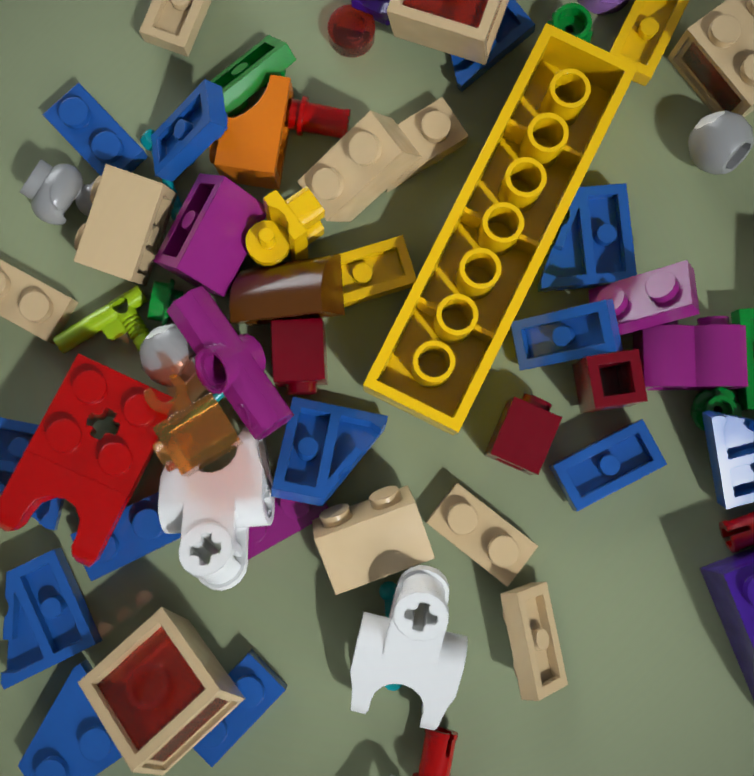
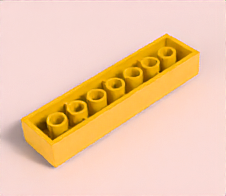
[363,23,638,436]

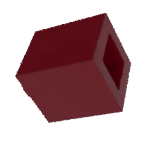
[271,318,328,395]
[572,349,648,414]
[484,393,563,475]

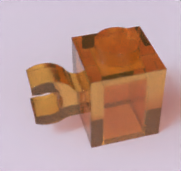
[144,373,243,477]

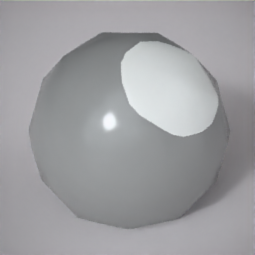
[688,110,754,175]
[139,324,196,388]

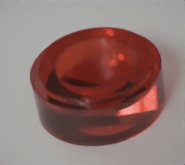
[328,4,375,58]

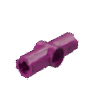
[167,286,294,441]

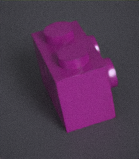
[153,173,266,297]

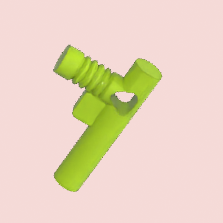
[53,284,150,354]

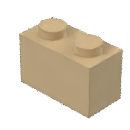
[297,110,422,222]
[74,164,178,286]
[312,485,435,595]

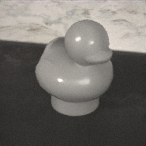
[19,159,95,225]

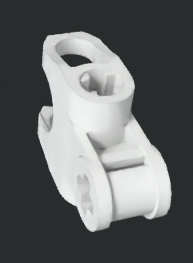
[158,427,275,591]
[350,565,468,731]

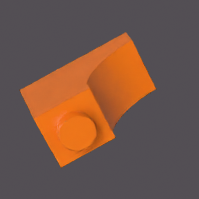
[209,75,295,190]

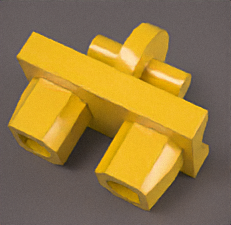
[246,186,325,266]

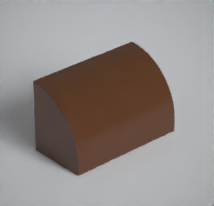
[229,254,345,326]

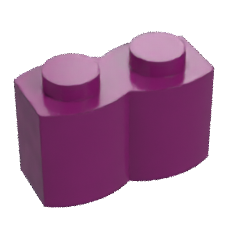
[633,316,748,391]

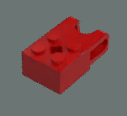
[0,353,177,567]

